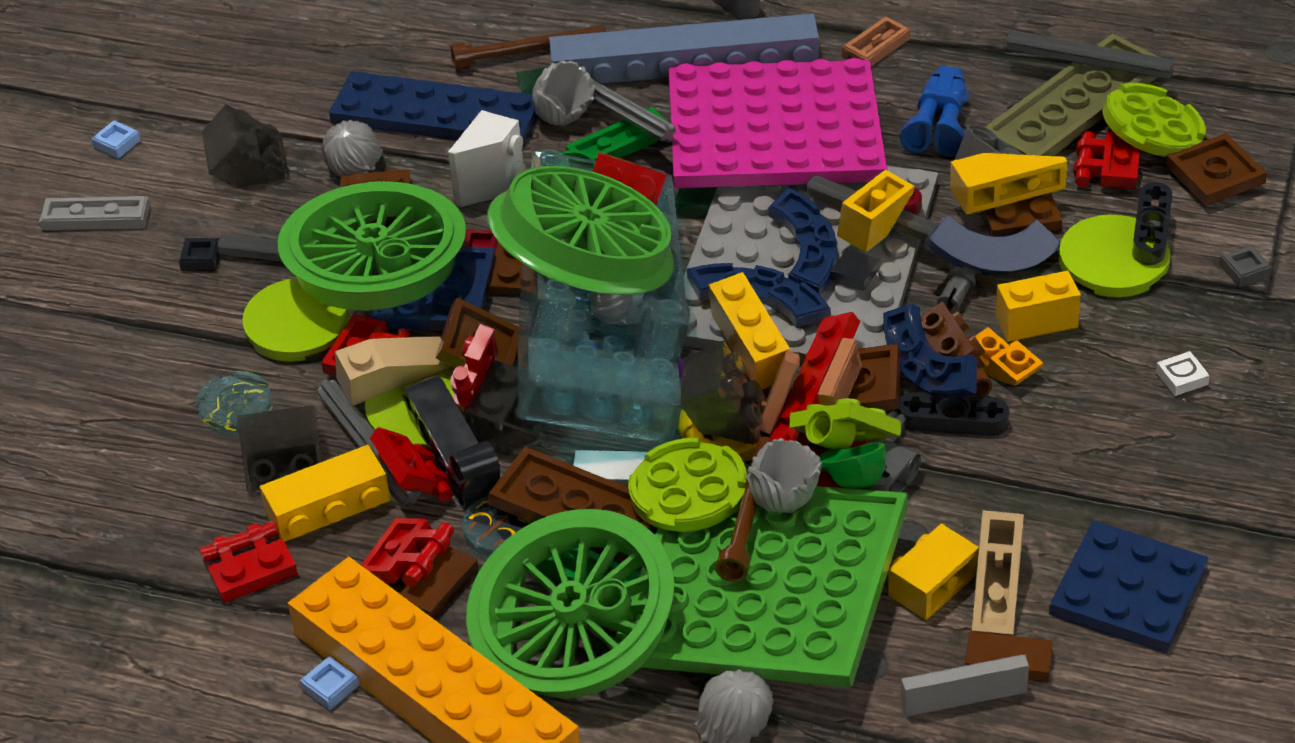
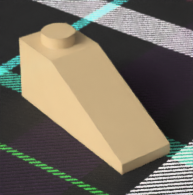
[335,336,452,406]
[972,511,1024,636]

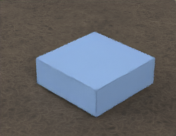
[91,120,141,159]
[299,656,360,711]

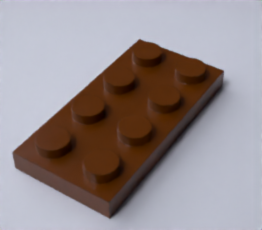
[488,446,655,560]

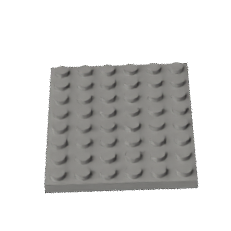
[663,165,938,364]

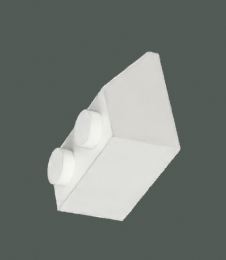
[448,110,526,207]

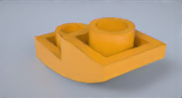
[975,327,1043,386]

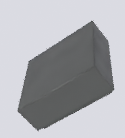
[1219,245,1272,287]

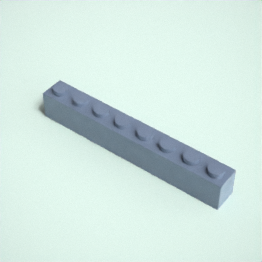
[549,13,819,84]

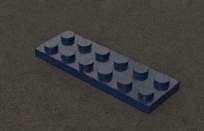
[329,71,538,148]

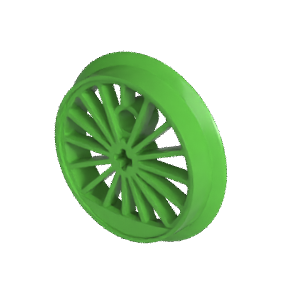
[487,166,674,295]
[278,182,466,310]
[466,509,674,698]

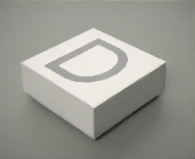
[1156,351,1210,396]

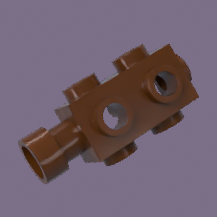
[920,301,992,397]

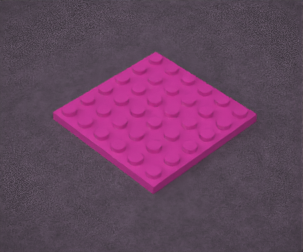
[669,58,887,188]

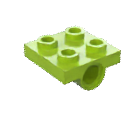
[789,398,901,450]

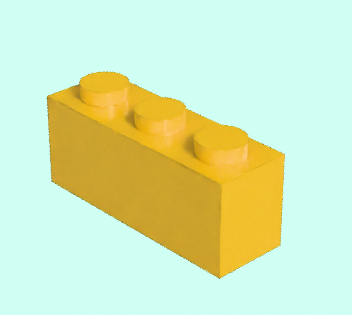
[709,272,790,391]
[260,445,391,542]

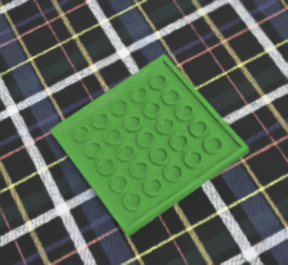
[614,486,909,688]

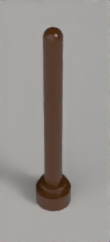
[450,26,607,71]
[715,437,772,582]

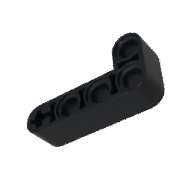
[401,375,500,508]

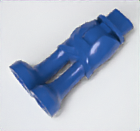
[900,66,969,158]

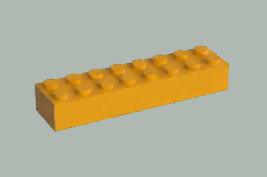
[288,556,580,743]

